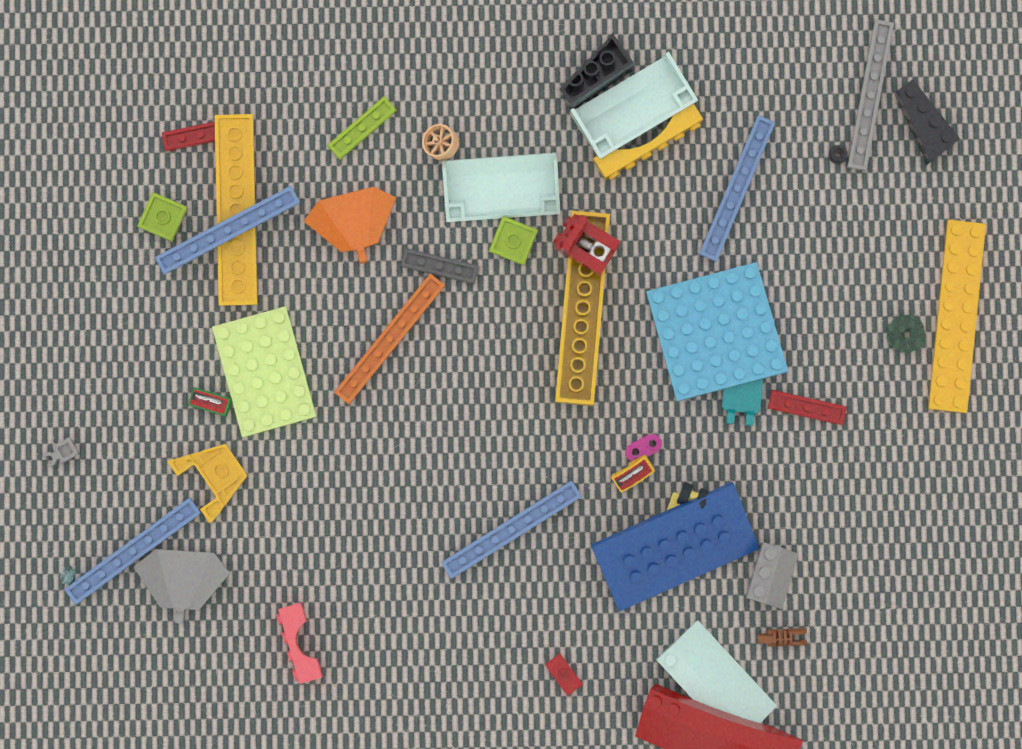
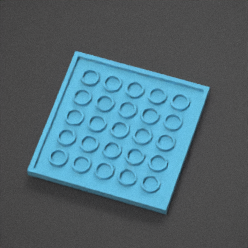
[646,262,788,402]

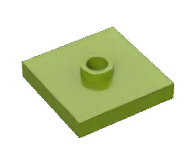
[137,192,188,242]
[489,216,538,266]

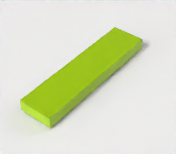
[327,96,397,160]

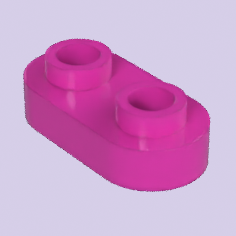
[625,434,662,461]

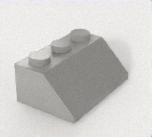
[745,542,798,609]

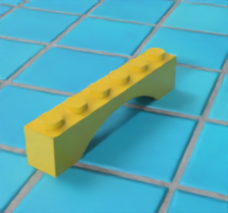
[593,104,703,180]

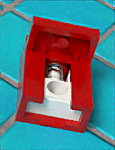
[553,213,621,276]

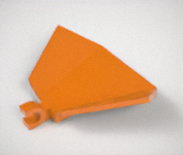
[304,187,396,264]

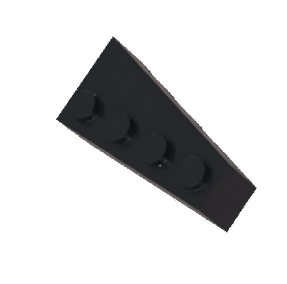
[560,33,634,110]
[895,79,960,166]

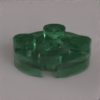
[886,315,925,353]

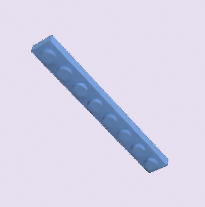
[699,115,776,262]
[155,186,300,275]
[441,481,582,579]
[64,497,201,605]

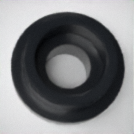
[828,145,848,164]

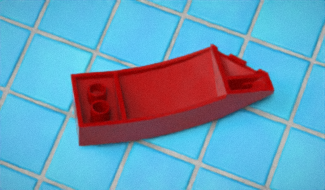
[635,684,804,749]

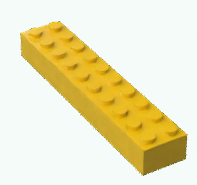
[555,211,610,406]

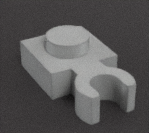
[43,437,80,467]

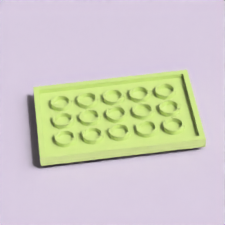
[212,306,317,437]

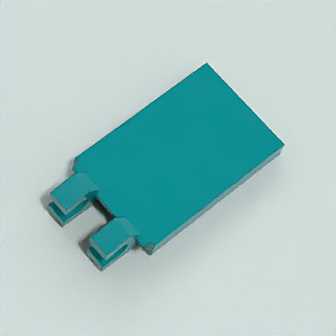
[721,379,763,427]

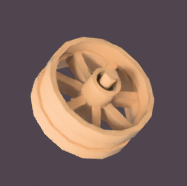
[422,124,459,161]

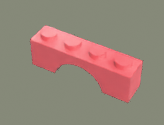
[276,602,323,684]

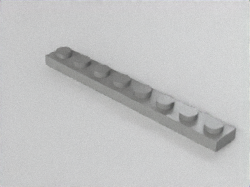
[847,19,894,171]

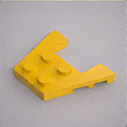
[168,444,248,524]

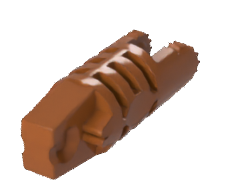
[757,628,807,647]

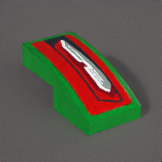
[188,387,232,417]

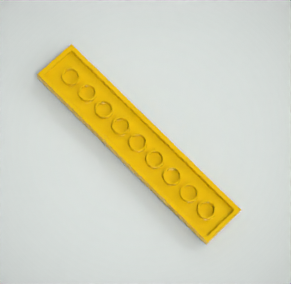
[215,114,258,306]
[928,220,986,413]

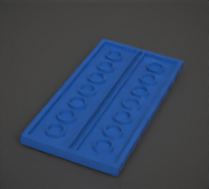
[591,482,760,612]

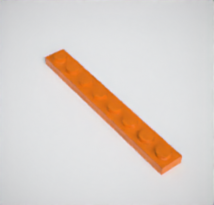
[334,273,445,405]

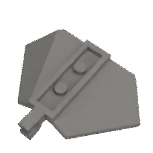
[134,549,230,624]

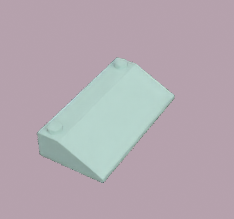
[570,51,698,159]
[442,153,560,222]
[655,620,777,723]

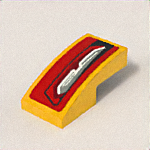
[611,455,655,493]

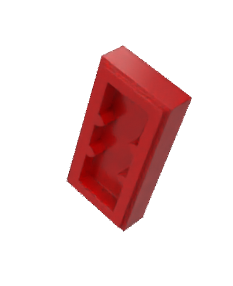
[545,653,583,696]

